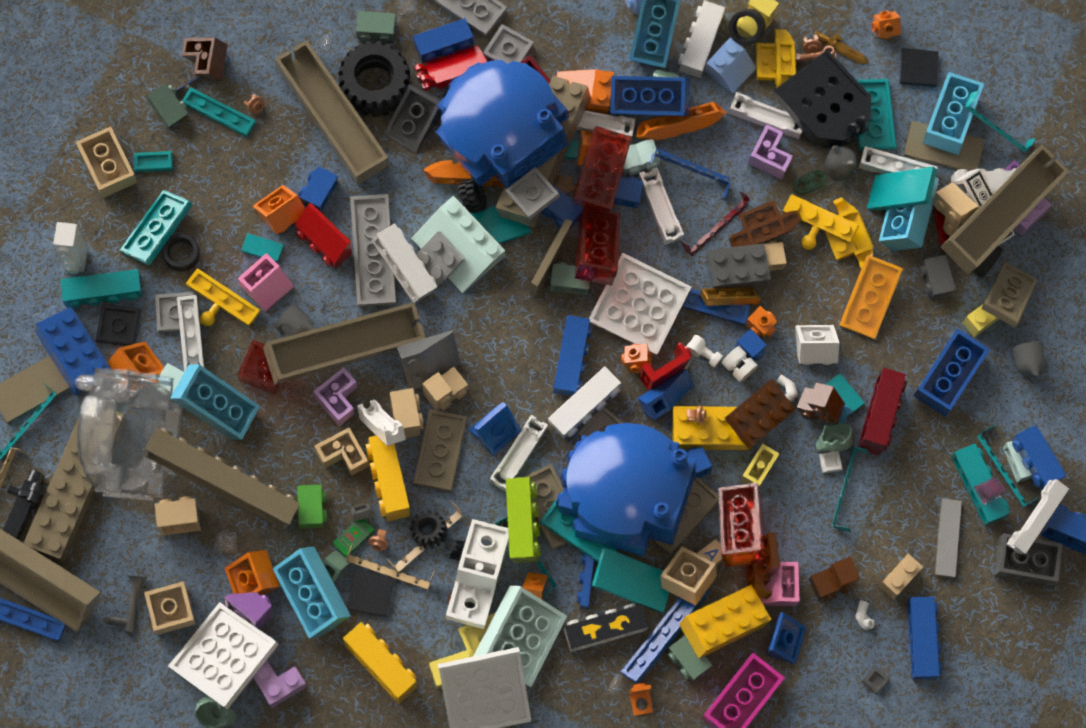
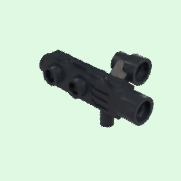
[2,470,46,540]

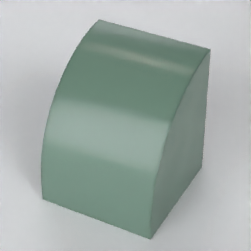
[323,550,350,583]

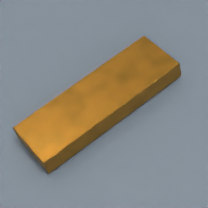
[700,287,760,306]

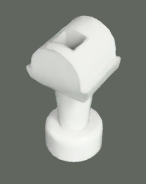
[687,335,723,368]

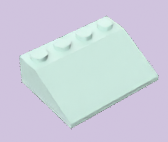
[411,196,505,294]
[473,586,567,687]

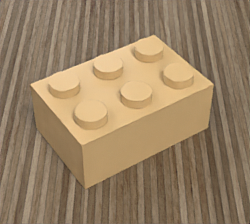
[76,127,137,198]

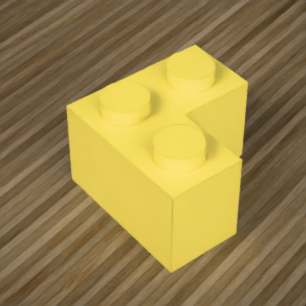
[737,0,779,46]

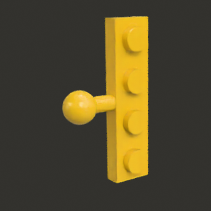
[783,194,859,250]
[186,268,261,327]

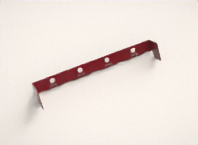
[680,191,750,256]

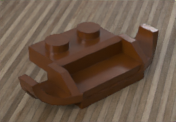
[729,200,803,247]
[743,525,780,599]

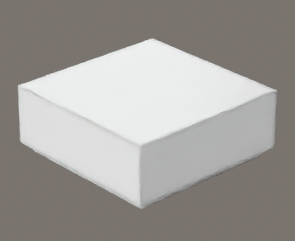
[819,451,843,474]

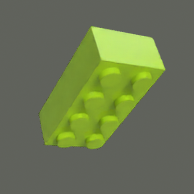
[506,477,542,564]

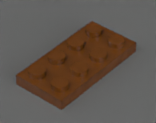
[724,379,796,449]

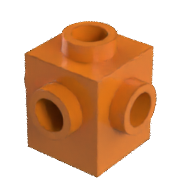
[871,11,901,39]
[745,306,777,340]
[622,344,652,373]

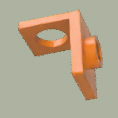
[522,572,547,600]
[629,683,653,716]

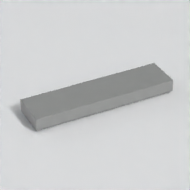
[935,498,962,578]

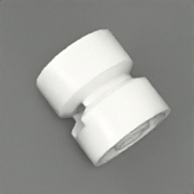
[722,346,758,383]

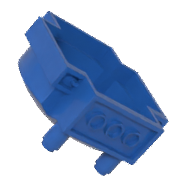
[436,59,570,189]
[556,423,696,556]

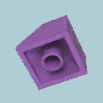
[225,592,272,630]

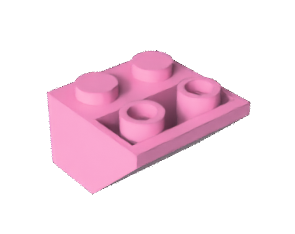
[238,253,294,312]
[758,562,799,606]

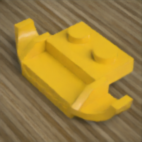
[756,29,796,98]
[825,197,874,269]

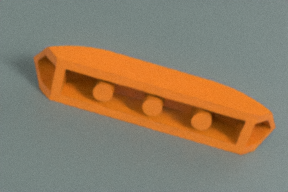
[636,102,727,141]
[423,160,505,187]

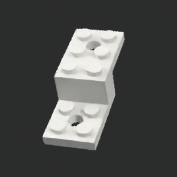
[445,519,509,629]

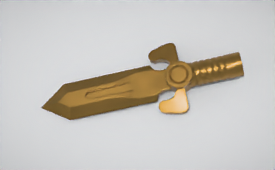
[813,31,869,64]

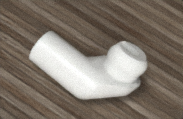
[776,374,798,402]
[855,601,875,630]

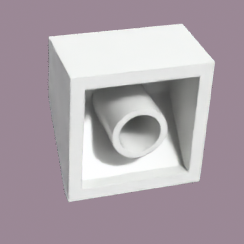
[795,325,840,365]

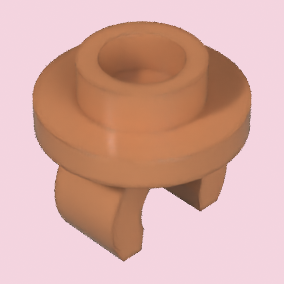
[803,35,822,54]
[244,94,265,114]
[687,406,707,425]
[369,529,389,551]

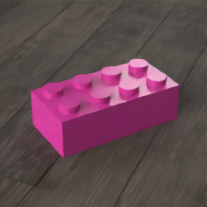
[701,653,785,728]

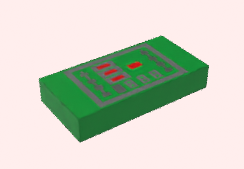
[332,519,375,558]

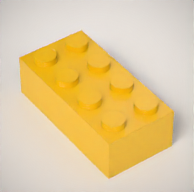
[671,406,751,450]
[366,436,410,522]
[679,585,771,659]
[343,622,417,704]

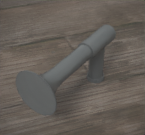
[107,575,147,633]

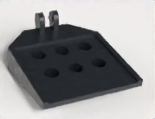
[772,49,871,147]

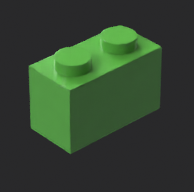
[297,485,327,529]

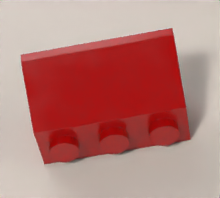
[295,203,352,269]

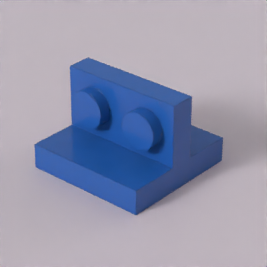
[469,402,521,456]

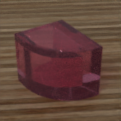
[974,478,1006,505]

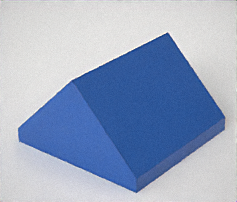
[766,612,807,664]

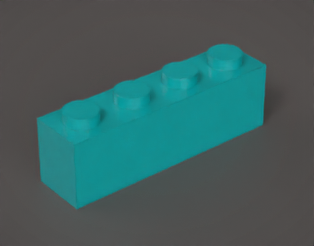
[60,269,143,309]
[951,444,1010,526]

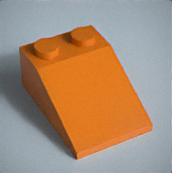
[557,70,614,115]

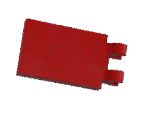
[414,45,487,90]

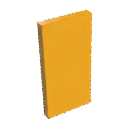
[839,254,903,340]

